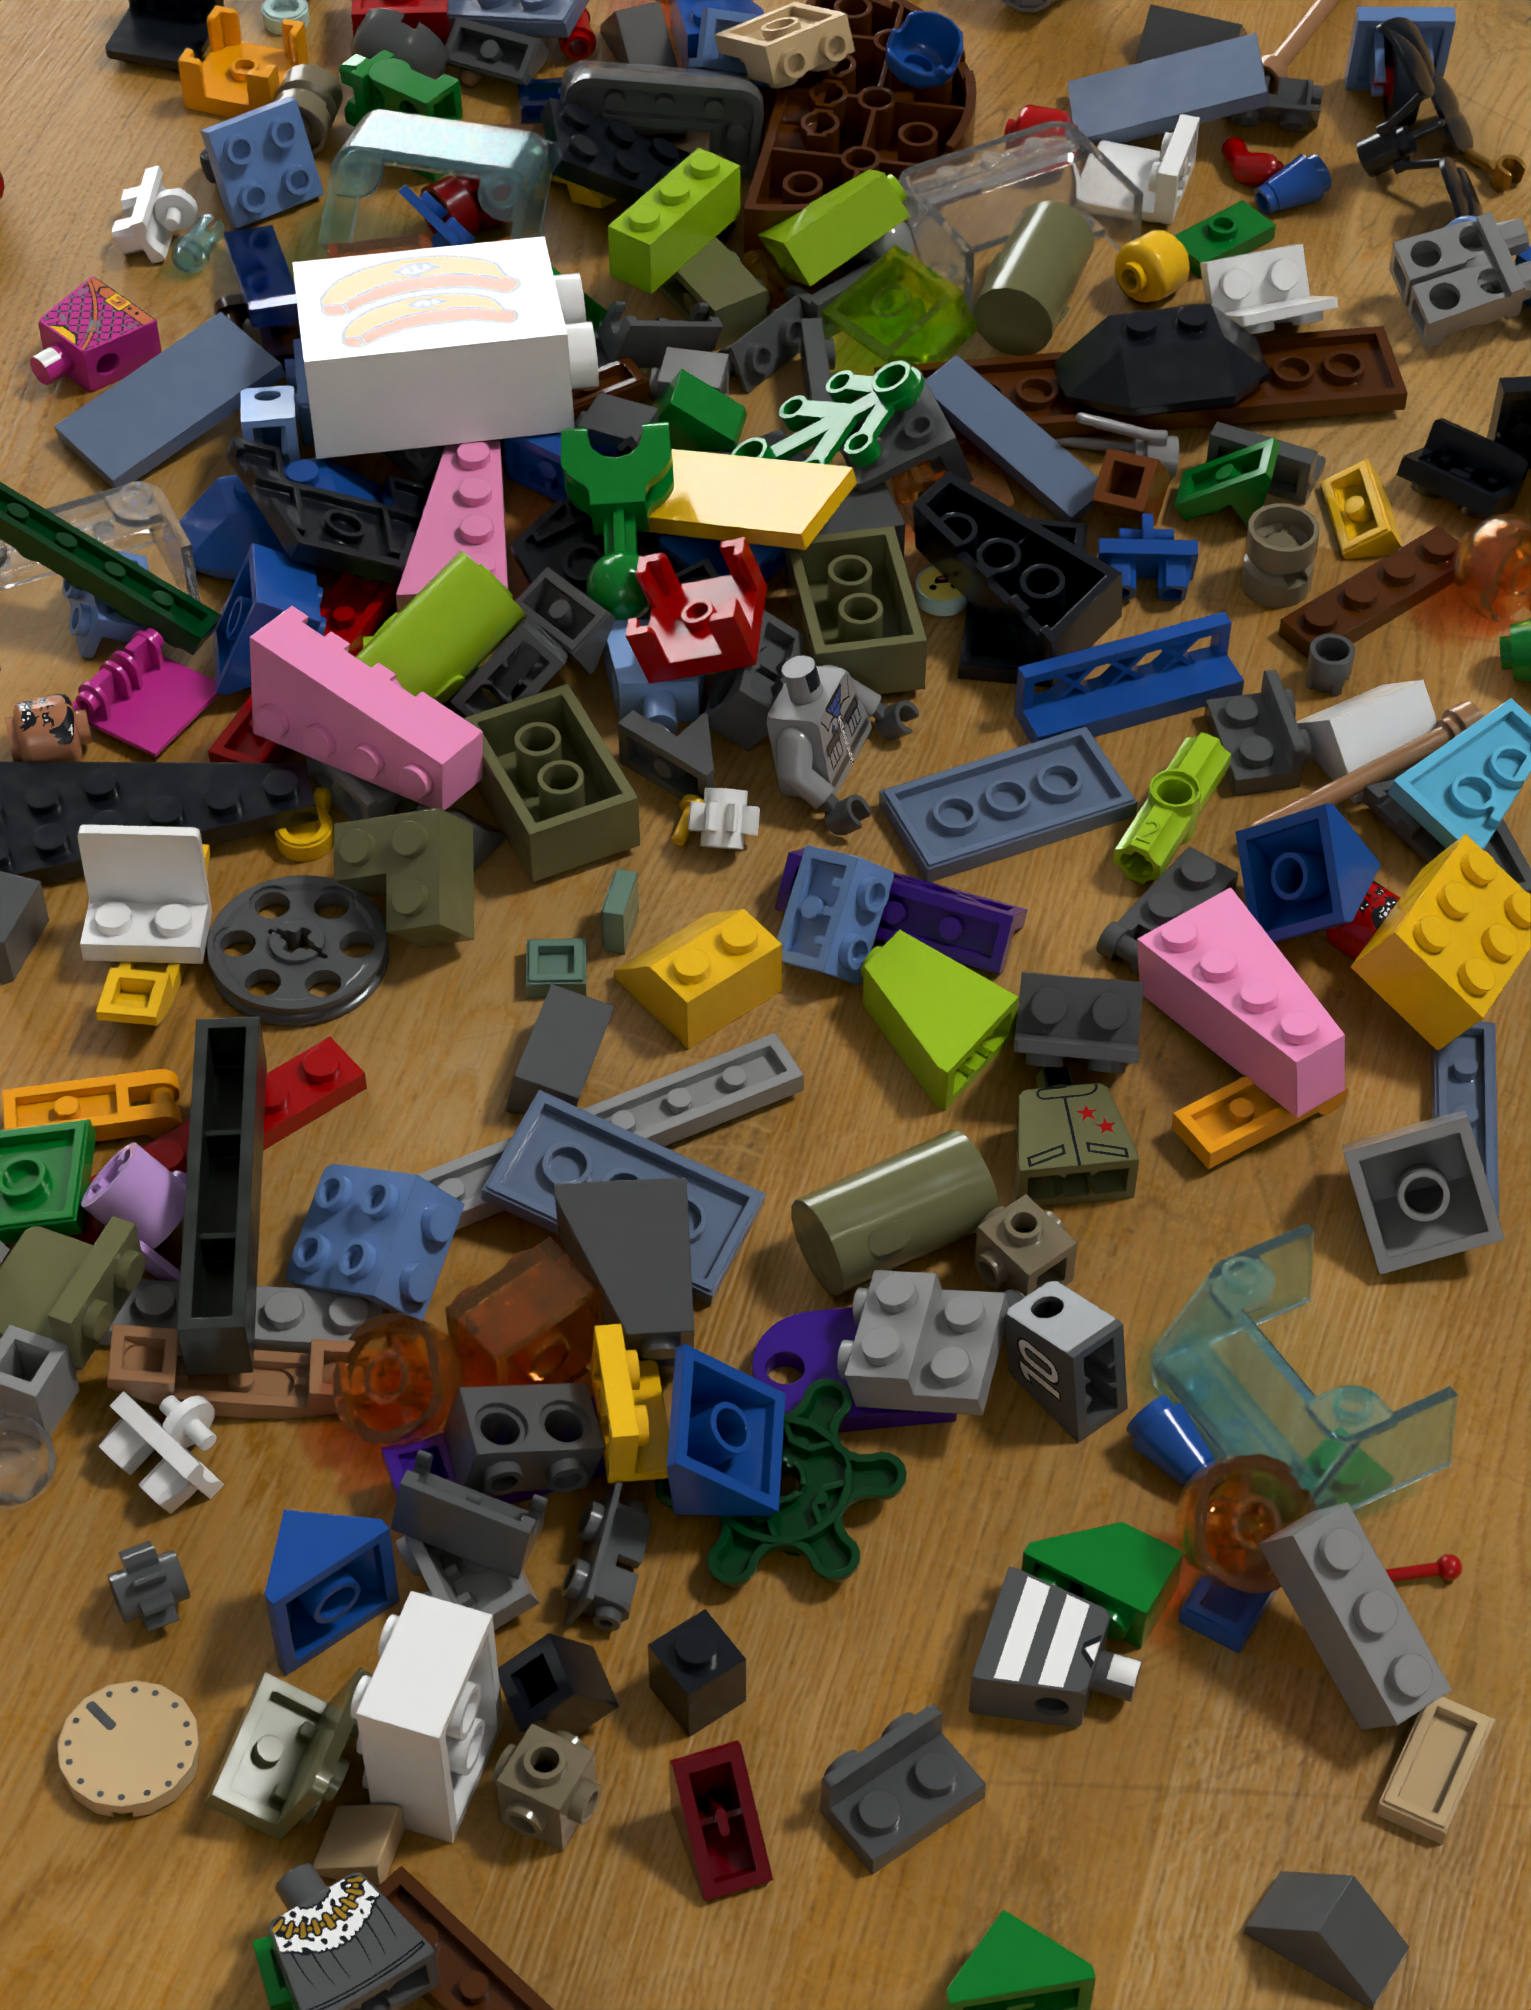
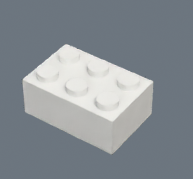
[350,1591,504,1843]

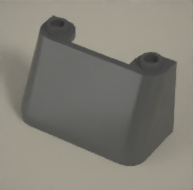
[560,60,764,179]

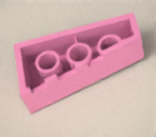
[396,440,509,613]
[250,606,483,810]
[1137,887,1345,1118]

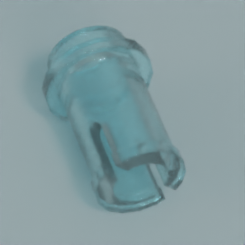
[171,214,226,273]

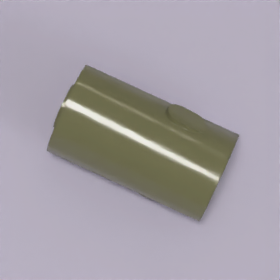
[973,201,1094,356]
[791,1130,999,1296]

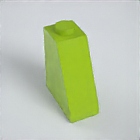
[757,169,910,287]
[861,929,1019,1111]

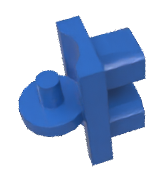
[1097,513,1198,602]

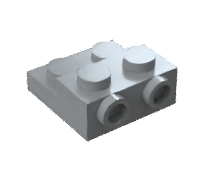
[837,1270,1010,1415]

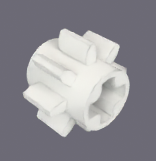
[688,788,760,850]

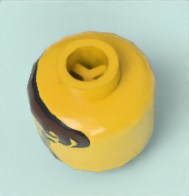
[1114,230,1190,305]

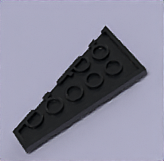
[0,762,319,885]

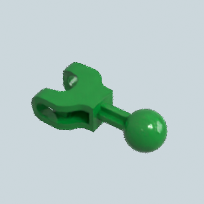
[561,422,675,620]

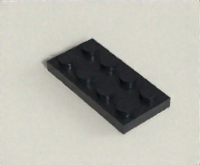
[540,98,736,241]

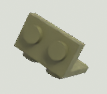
[0,1216,146,1370]
[204,1668,373,1841]

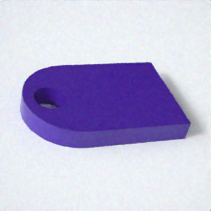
[752,1307,957,1433]

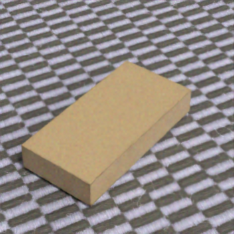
[1375,1697,1495,1845]

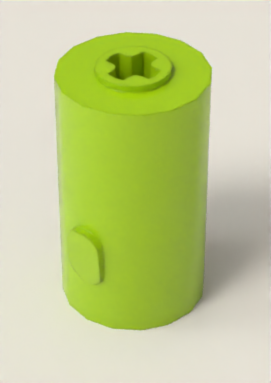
[355,550,527,704]

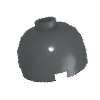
[351,8,449,80]

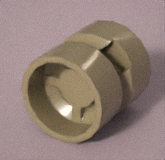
[273,64,343,155]
[1241,503,1319,608]

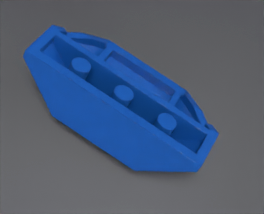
[171,457,383,580]

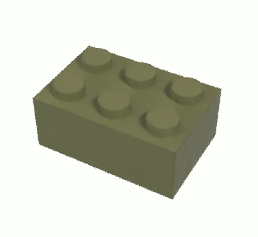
[785,526,927,694]
[464,684,640,882]

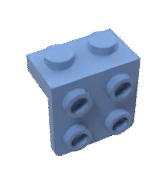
[286,1164,465,1323]

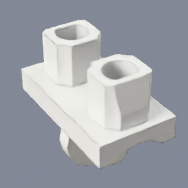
[111,166,198,264]
[98,1391,225,1514]

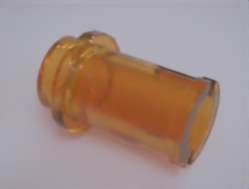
[740,249,790,312]

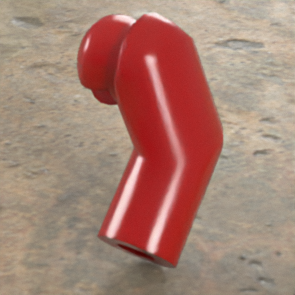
[1221,137,1285,186]

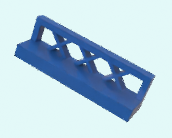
[1014,611,1244,743]

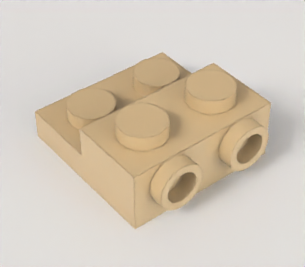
[714,2,855,88]

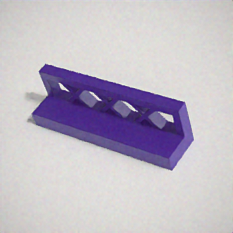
[775,848,1028,974]

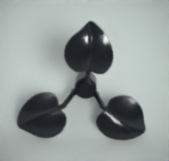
[1357,17,1483,218]

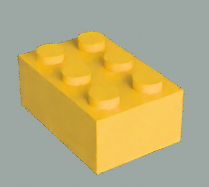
[1351,833,1531,1051]

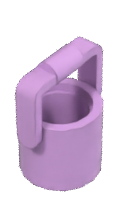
[81,1142,187,1281]

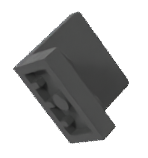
[839,371,974,491]
[1014,971,1144,1073]

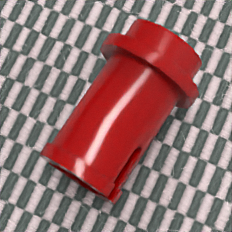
[558,7,597,61]

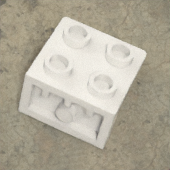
[1077,114,1200,225]
[1200,244,1338,334]
[77,825,212,964]

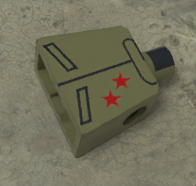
[1015,1066,1139,1207]

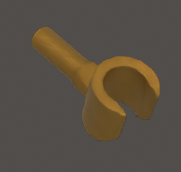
[1463,148,1526,192]

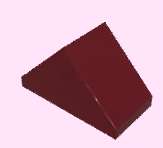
[669,1740,773,1901]

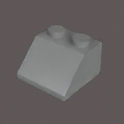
[1342,1110,1505,1275]

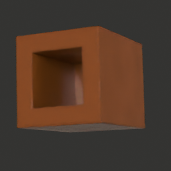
[1092,448,1171,526]

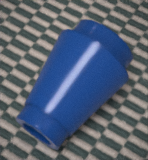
[1254,154,1331,216]
[1126,1395,1223,1496]

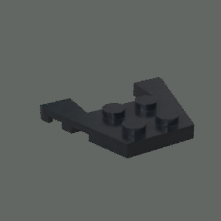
[226,436,432,585]
[510,436,720,620]

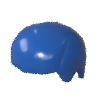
[885,11,964,90]

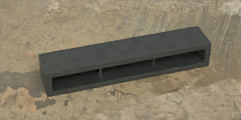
[177,1016,267,1375]

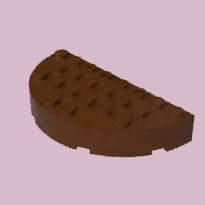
[744,0,977,262]

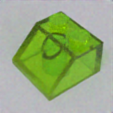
[822,245,978,364]

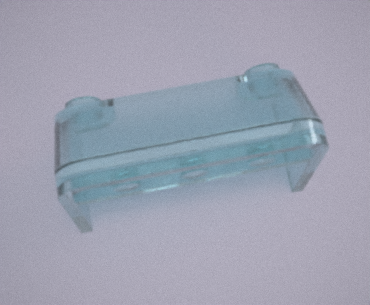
[318,110,552,258]
[1151,1223,1458,1532]

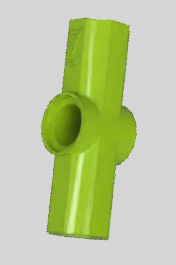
[1113,732,1231,885]

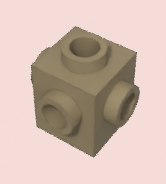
[975,1194,1078,1297]
[493,1724,601,1851]

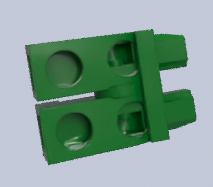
[339,50,467,182]

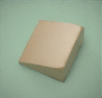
[313,1804,405,1888]

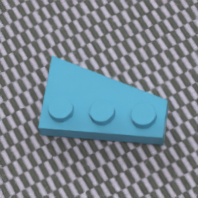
[1388,698,1531,850]

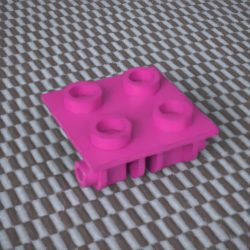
[72,628,220,758]

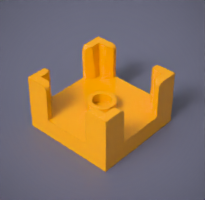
[178,5,309,118]

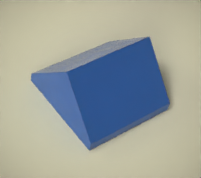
[1235,804,1381,944]
[667,1344,786,1516]
[265,1510,400,1676]

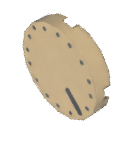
[57,1680,201,1817]

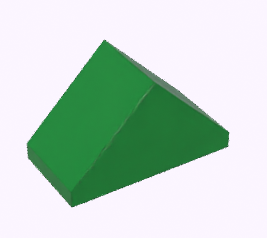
[651,369,747,452]
[944,1909,1096,2010]

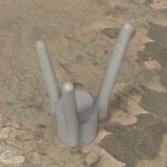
[1054,412,1179,478]

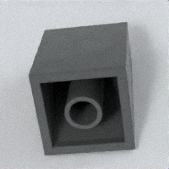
[554,1177,694,1377]

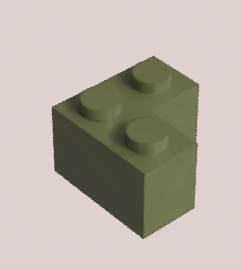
[334,808,474,947]

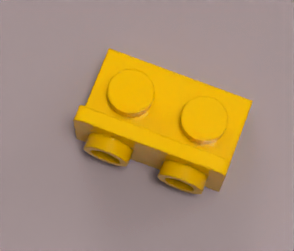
[590,1324,669,1483]

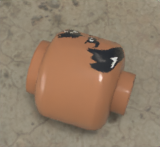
[5,694,92,762]

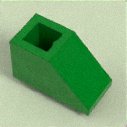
[1021,1522,1184,1649]

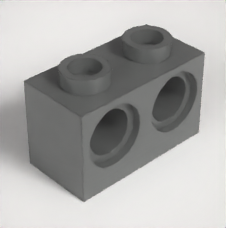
[705,610,807,751]
[443,1383,606,1496]

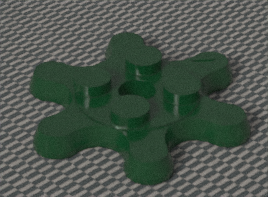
[654,1378,907,1589]

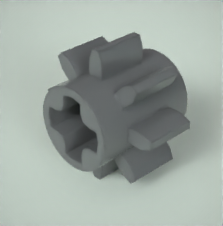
[107,1540,191,1632]

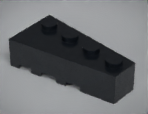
[913,471,1122,685]

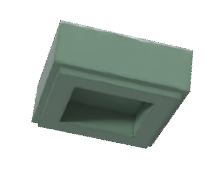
[601,869,639,955]
[526,938,587,998]

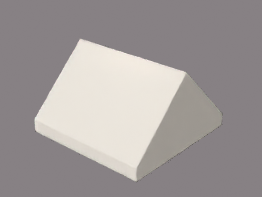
[1296,680,1437,804]

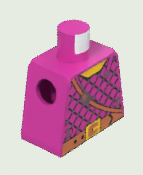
[30,276,162,391]

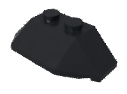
[1053,303,1270,416]

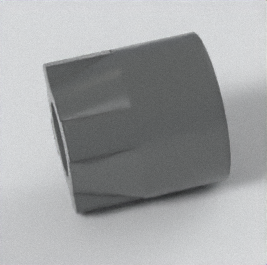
[1306,634,1355,697]

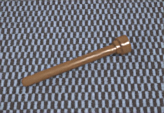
[1261,0,1340,95]
[1248,700,1484,828]

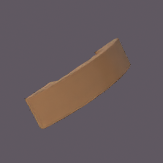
[107,1324,377,1419]

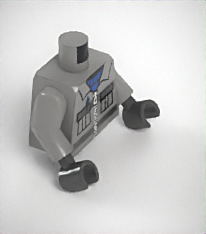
[766,655,919,835]

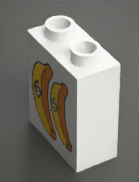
[292,236,599,459]

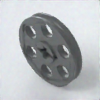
[207,875,389,1026]

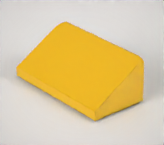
[1320,458,1404,559]

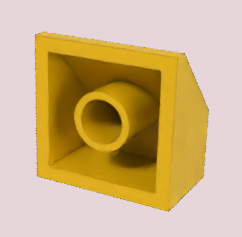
[614,909,782,1050]

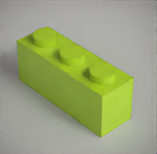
[608,148,740,294]

